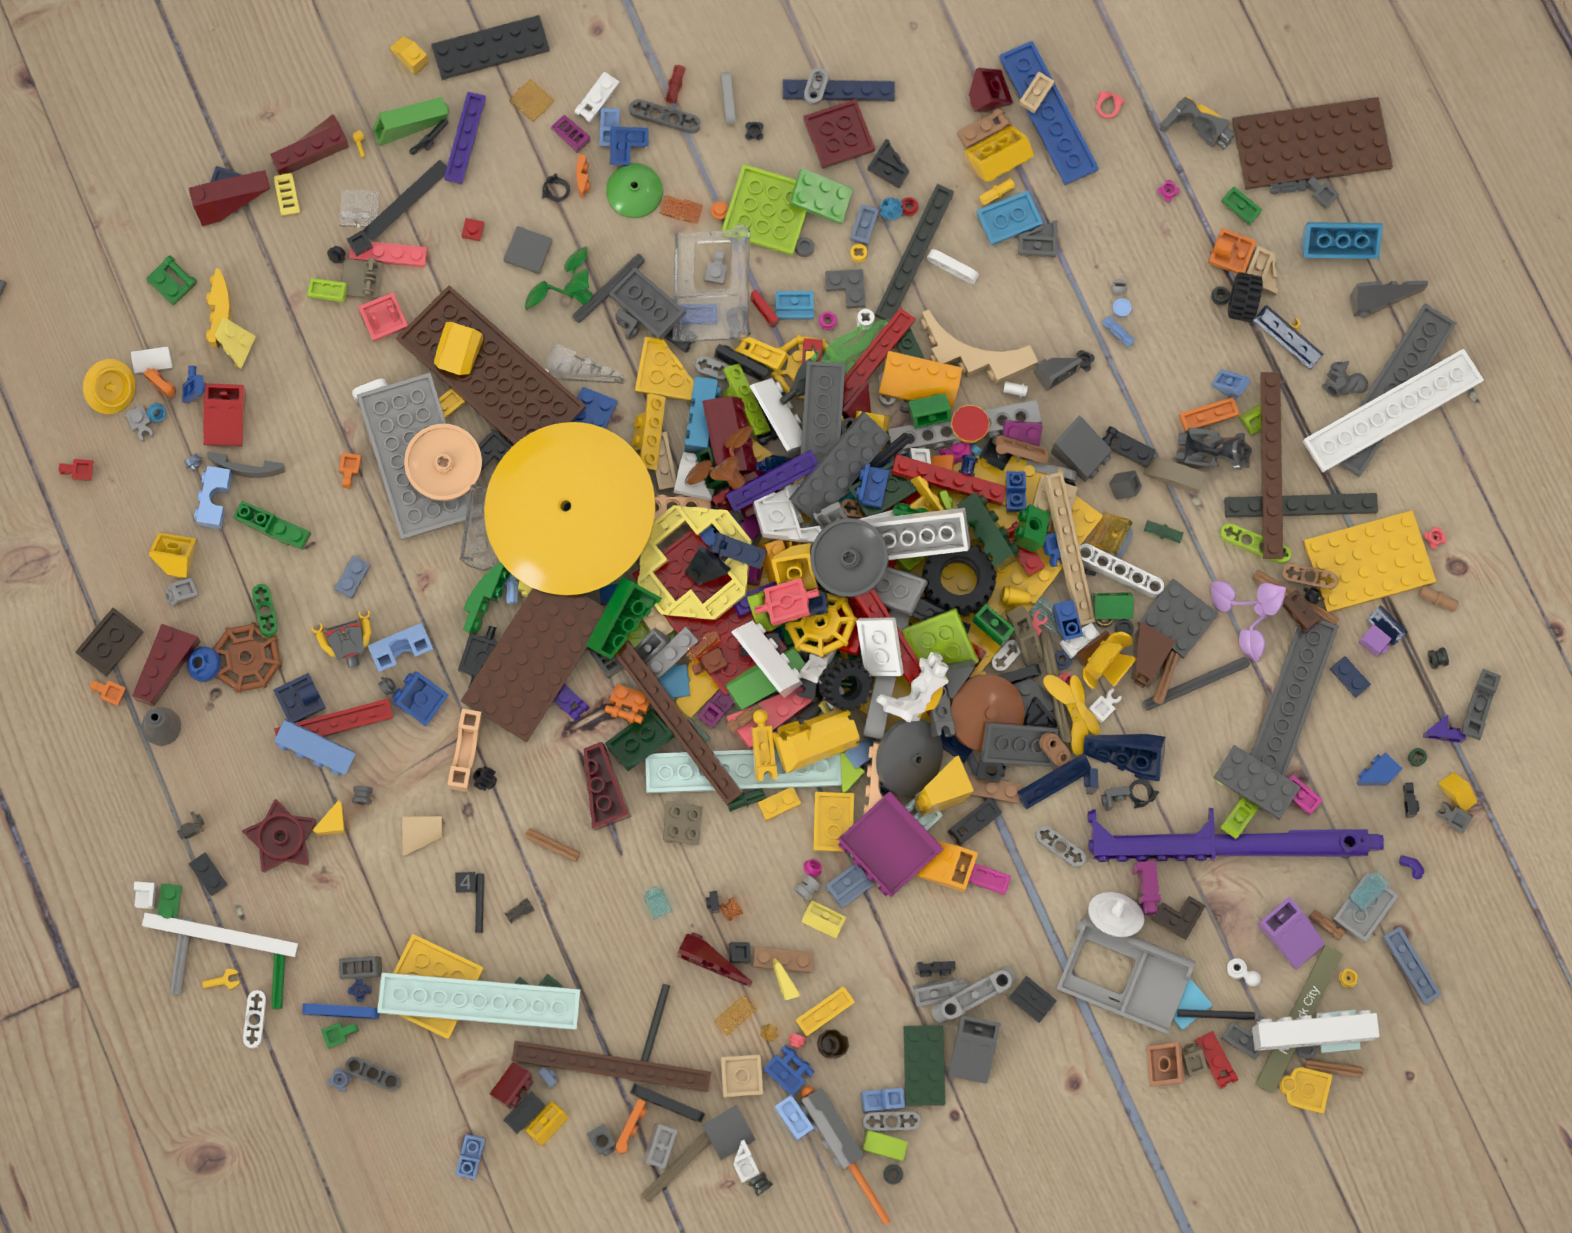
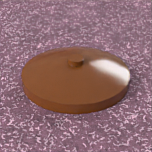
[950,674,1025,752]

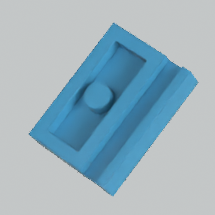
[775,291,814,320]

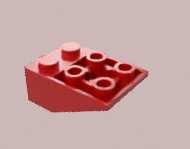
[203,383,246,447]

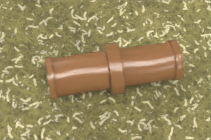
[1418,585,1459,612]

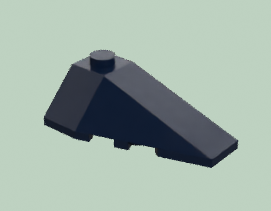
[1084,734,1166,781]

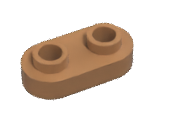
[1039,732,1071,766]

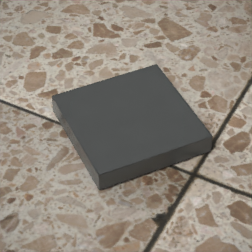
[503,226,553,274]

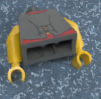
[311,610,372,668]

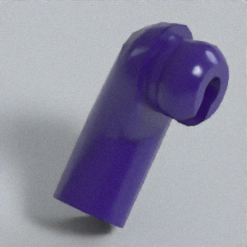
[1399,855,1425,879]

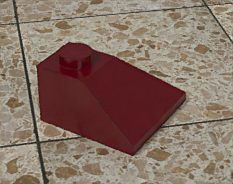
[969,68,1013,112]
[842,380,871,427]

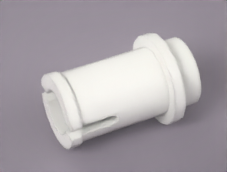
[1003,381,1028,398]

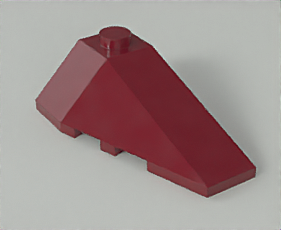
[188,170,270,226]
[678,932,752,987]

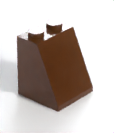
[1131,622,1176,688]

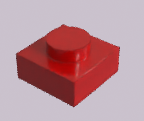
[462,218,484,241]

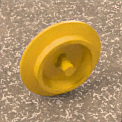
[83,359,136,414]

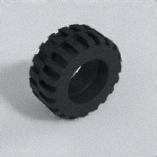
[921,542,997,617]

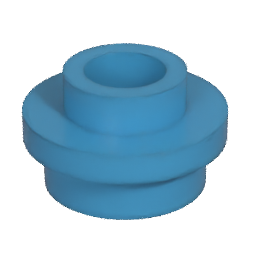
[147,403,166,422]

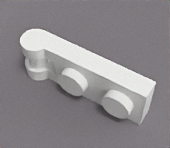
[574,72,620,123]

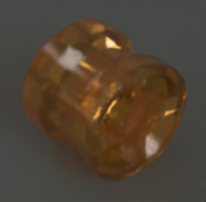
[719,897,743,922]

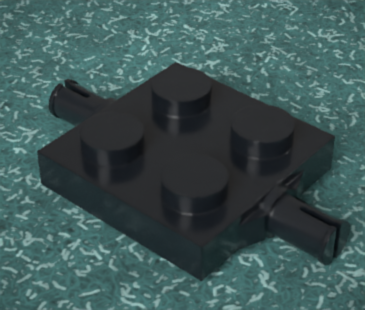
[458,626,498,688]

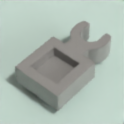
[125,405,154,442]

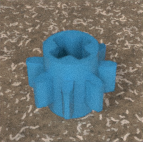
[880,197,903,220]

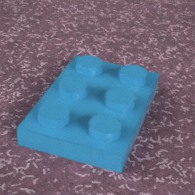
[976,191,1043,246]

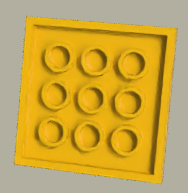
[377,934,484,1040]

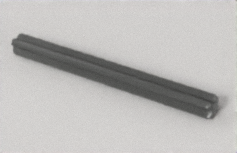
[1143,657,1250,711]

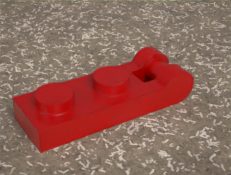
[1007,521,1045,577]
[1195,1031,1238,1089]

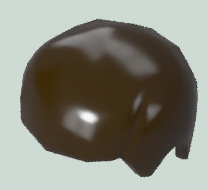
[817,1029,849,1059]

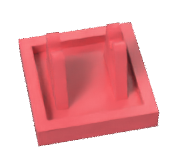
[358,292,408,342]

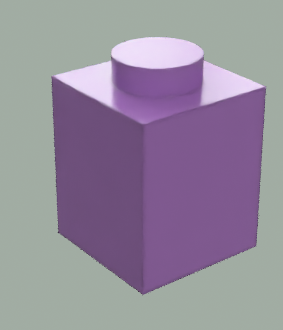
[1358,624,1391,657]

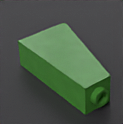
[373,97,449,146]

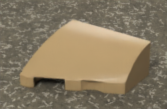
[402,816,443,856]

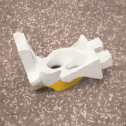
[876,652,949,722]

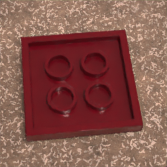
[803,99,875,169]

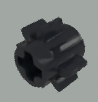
[473,766,497,791]

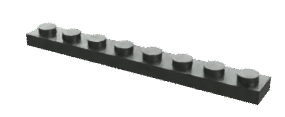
[875,184,954,322]
[1224,493,1378,518]

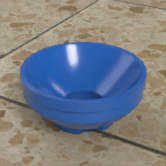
[187,647,221,682]

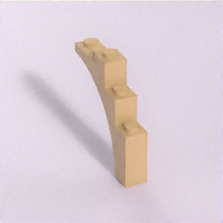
[920,309,1038,385]

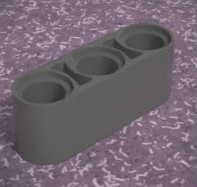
[345,1057,401,1092]

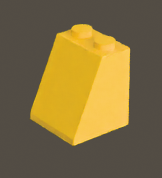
[914,756,974,817]

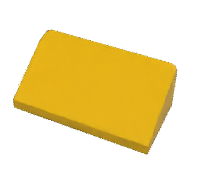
[525,1101,569,1146]

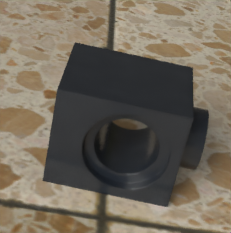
[976,756,1006,782]

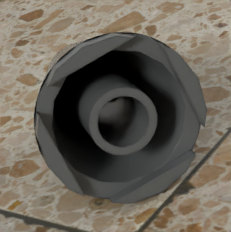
[142,707,181,746]

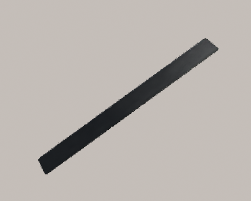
[363,160,447,241]

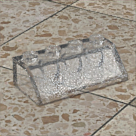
[460,484,497,571]

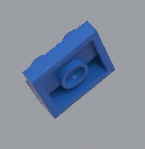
[392,671,449,726]

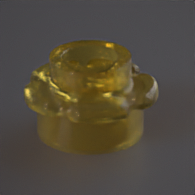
[760,1024,779,1041]

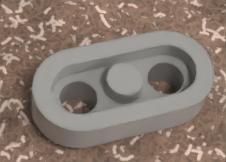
[804,68,828,105]

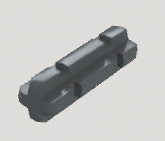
[1270,180,1307,194]

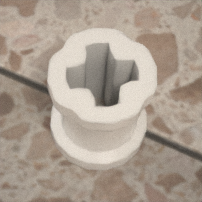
[857,309,874,331]

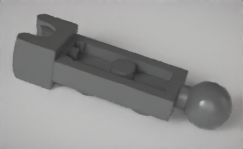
[930,684,955,738]

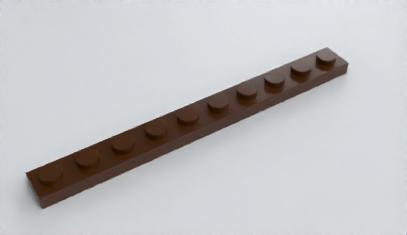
[1260,372,1283,559]
[615,638,743,805]
[512,1041,711,1092]

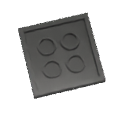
[1137,579,1219,659]

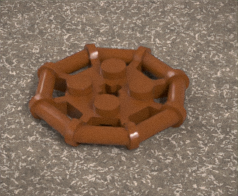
[213,622,282,693]

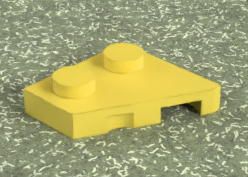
[215,318,256,369]

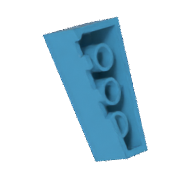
[684,377,721,454]

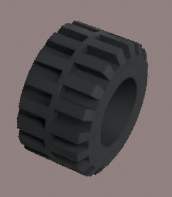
[1228,272,1263,323]
[819,659,873,711]

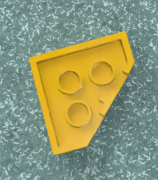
[635,337,694,402]

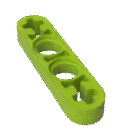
[1220,523,1292,564]

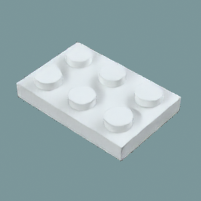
[856,618,904,676]

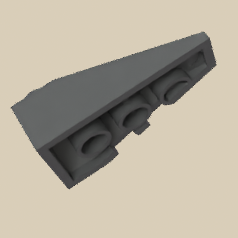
[1350,281,1428,318]

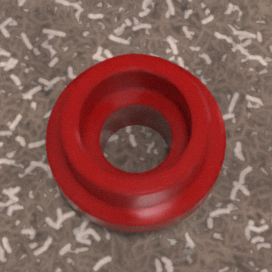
[901,197,919,216]

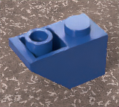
[1052,599,1083,641]
[1356,752,1403,786]

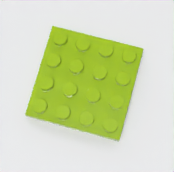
[721,164,807,256]

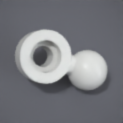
[1227,958,1261,986]

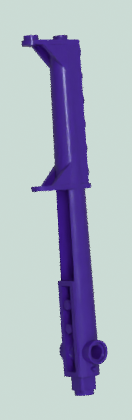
[1088,808,1384,862]

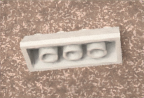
[750,378,802,458]
[732,620,803,698]

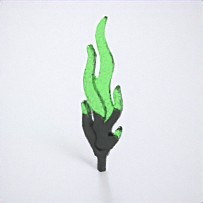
[779,319,890,405]

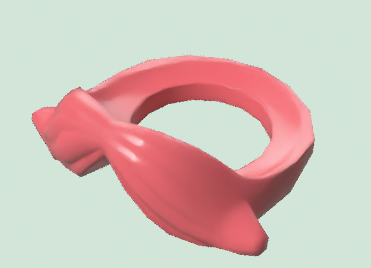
[1096,91,1125,118]

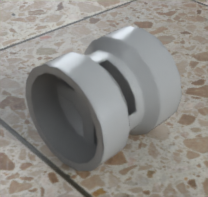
[794,874,821,902]

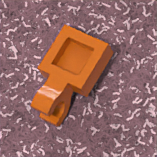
[339,452,362,489]
[90,680,126,707]

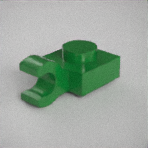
[321,1022,359,1049]

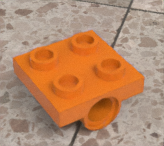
[1208,228,1257,274]

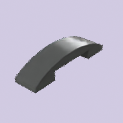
[207,451,286,478]
[1462,669,1501,740]

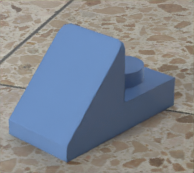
[1211,370,1251,400]

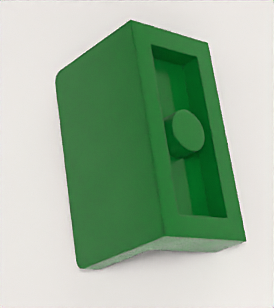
[1093,592,1134,619]

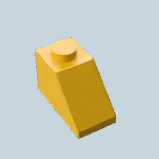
[389,36,428,75]

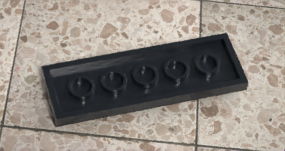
[431,15,550,80]

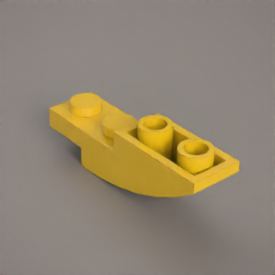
[206,268,231,348]

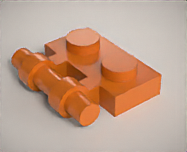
[605,683,651,724]

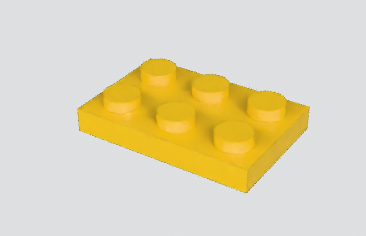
[813,792,854,852]

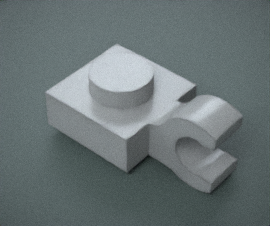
[705,249,727,285]

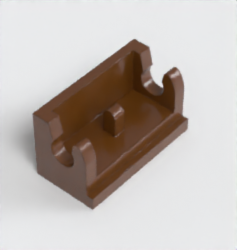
[1282,589,1322,633]

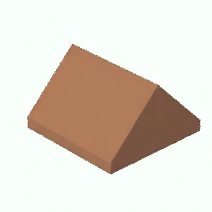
[1147,1042,1184,1086]

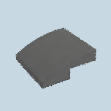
[701,1105,756,1160]

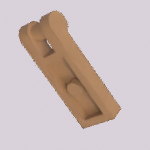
[957,108,1012,149]
[995,435,1049,464]

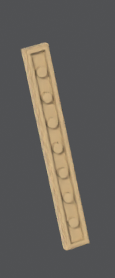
[1043,471,1096,626]

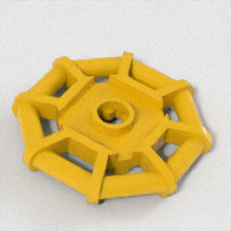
[771,334,841,399]
[785,590,857,658]

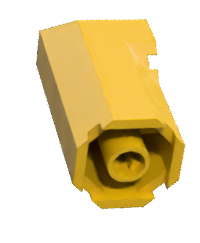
[772,709,860,773]

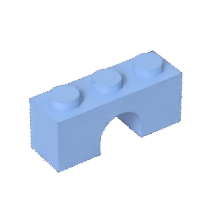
[194,466,232,530]
[368,623,433,672]

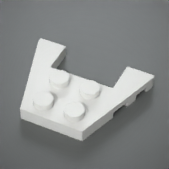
[753,479,821,544]

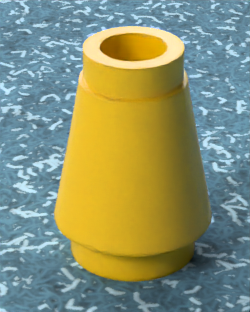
[1001,585,1031,604]

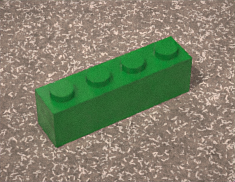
[586,577,662,659]

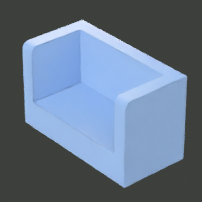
[774,1095,814,1141]

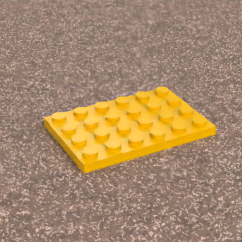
[1303,510,1436,613]

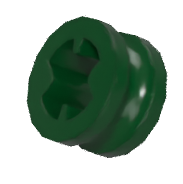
[1408,748,1427,767]

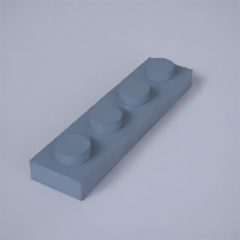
[1382,927,1442,1005]

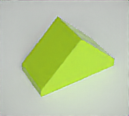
[840,753,865,793]

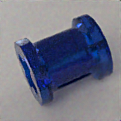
[958,455,979,476]

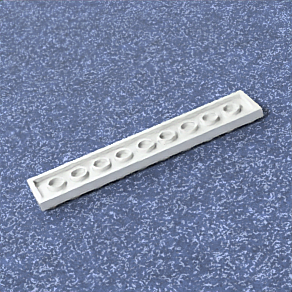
[1303,349,1484,473]

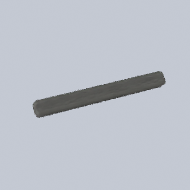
[573,254,645,323]

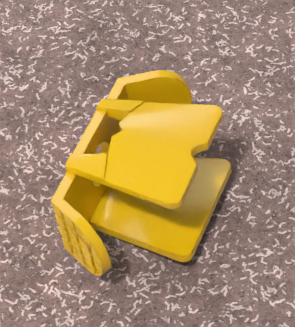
[1082,632,1136,689]

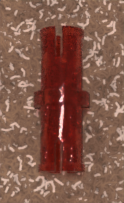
[665,65,686,103]

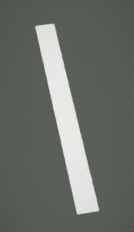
[142,913,298,957]

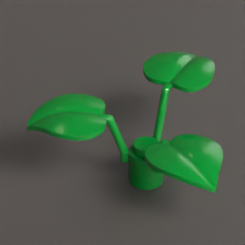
[525,246,592,310]

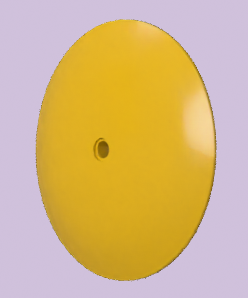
[484,422,655,595]

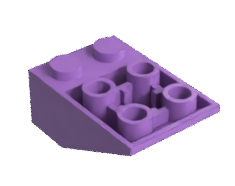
[1257,897,1325,969]

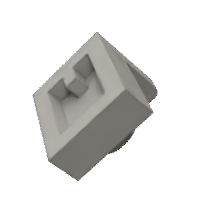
[165,578,198,607]

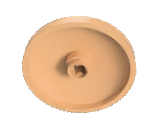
[404,424,482,501]

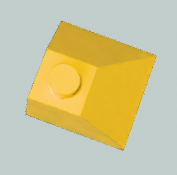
[149,532,196,578]
[771,543,817,590]

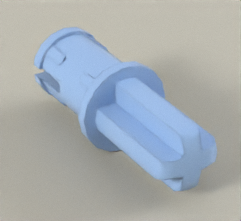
[504,573,519,604]

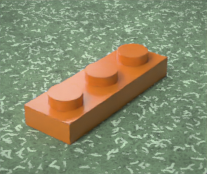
[1179,397,1240,433]

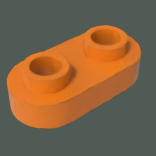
[143,368,176,399]

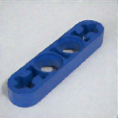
[302,1003,380,1019]

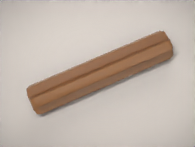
[1153,652,1179,704]
[525,828,580,862]
[1304,1058,1363,1078]

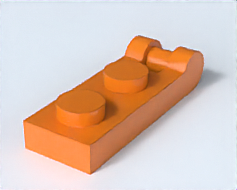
[616,1099,648,1154]

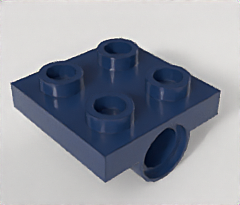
[273,673,326,723]

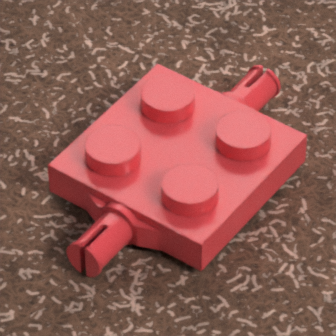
[754,578,820,626]

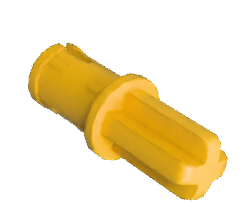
[979,178,1016,205]

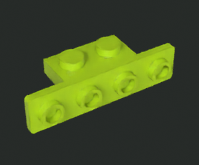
[722,364,770,436]

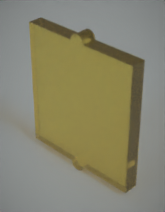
[509,79,554,122]

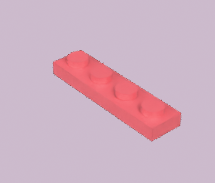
[349,242,427,267]

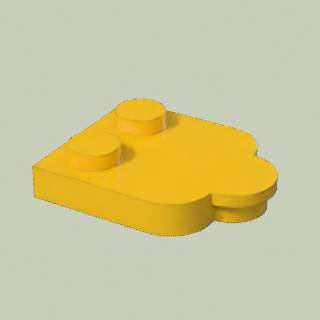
[1279,1067,1333,1114]

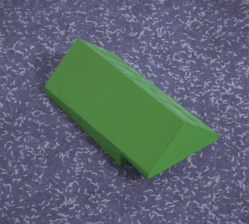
[725,647,805,711]

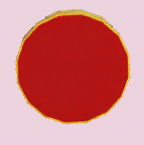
[951,405,989,443]

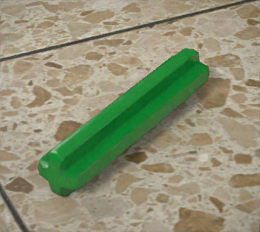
[271,953,285,1009]

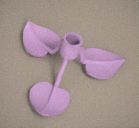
[1210,581,1286,662]

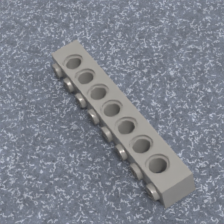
[887,400,1042,456]

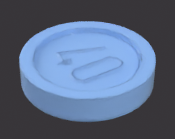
[1112,298,1132,317]

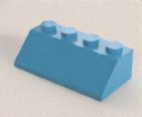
[1301,222,1383,259]

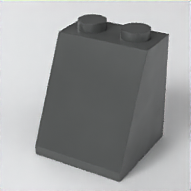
[1051,415,1112,482]

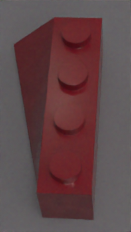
[270,114,349,175]

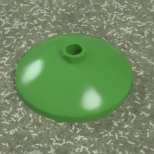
[606,163,663,218]

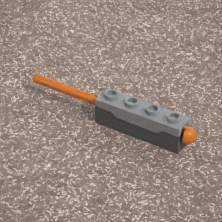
[800,1086,891,1225]

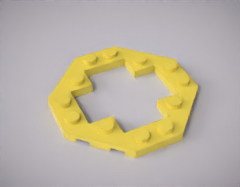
[637,505,752,620]

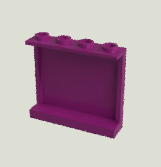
[838,791,944,897]

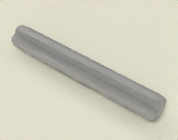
[170,917,192,995]

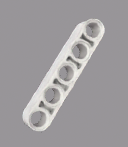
[1079,544,1164,598]

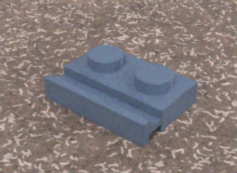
[825,863,874,909]

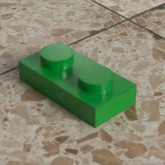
[1221,186,1262,225]
[157,883,182,919]

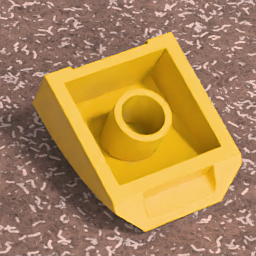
[434,322,484,375]

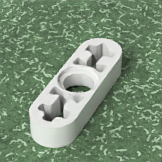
[927,249,979,284]
[243,990,267,1049]

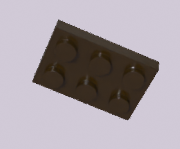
[75,608,144,677]

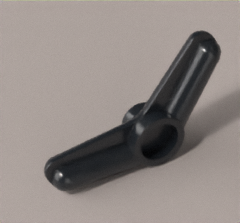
[409,120,448,155]

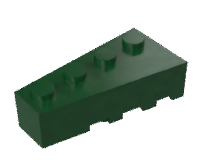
[957,492,1021,570]

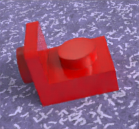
[711,488,732,511]

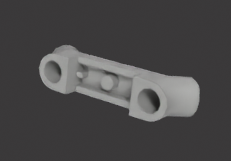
[932,966,1016,1023]

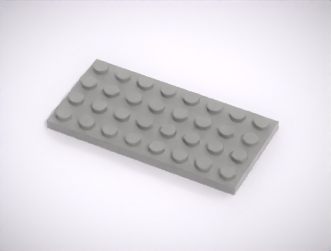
[357,373,475,540]

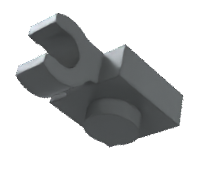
[1307,177,1339,209]

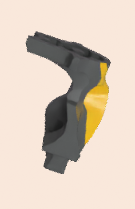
[1159,95,1235,150]

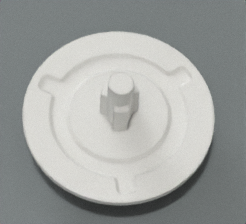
[1088,892,1144,937]

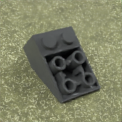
[948,1015,1000,1084]

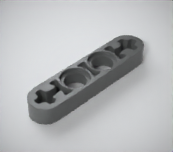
[630,99,700,134]

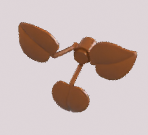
[685,426,754,490]

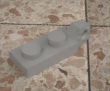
[913,978,968,1007]

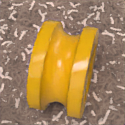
[850,244,867,263]

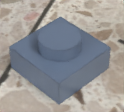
[538,1067,557,1089]

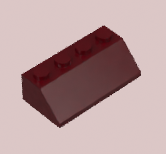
[702,396,757,476]

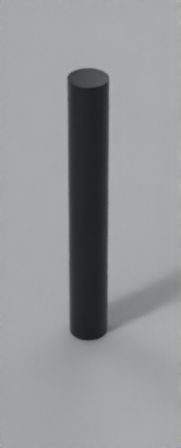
[475,873,484,933]

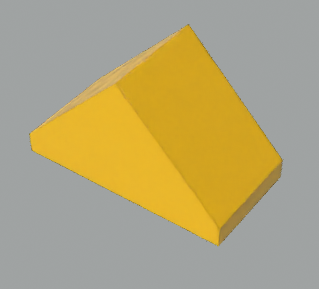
[1438,772,1477,811]
[313,800,345,836]

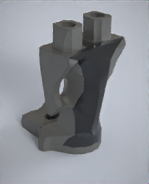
[1176,427,1252,470]

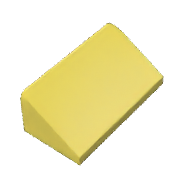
[802,900,847,938]

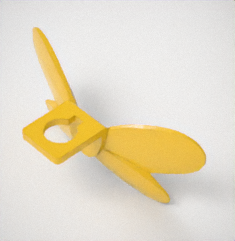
[1043,675,1100,755]

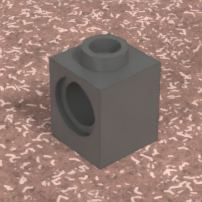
[587,1124,616,1157]

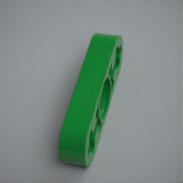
[252,584,278,638]

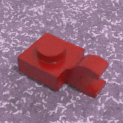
[59,459,94,481]

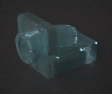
[644,887,672,919]

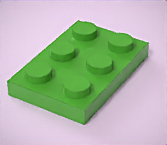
[789,168,853,224]

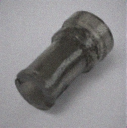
[504,897,535,924]

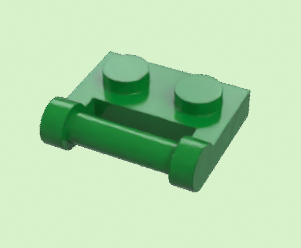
[146,255,197,306]

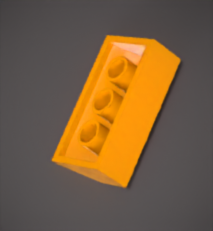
[878,351,962,411]

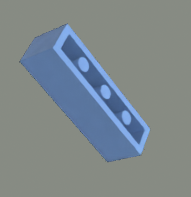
[274,719,356,776]

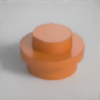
[710,201,729,220]

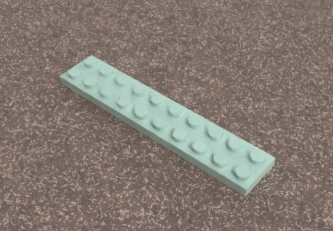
[645,749,842,794]
[378,973,580,1030]

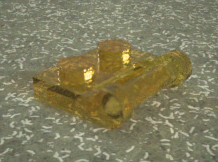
[1087,512,1133,556]

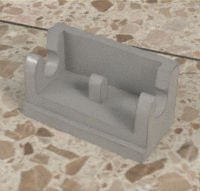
[642,1124,677,1169]

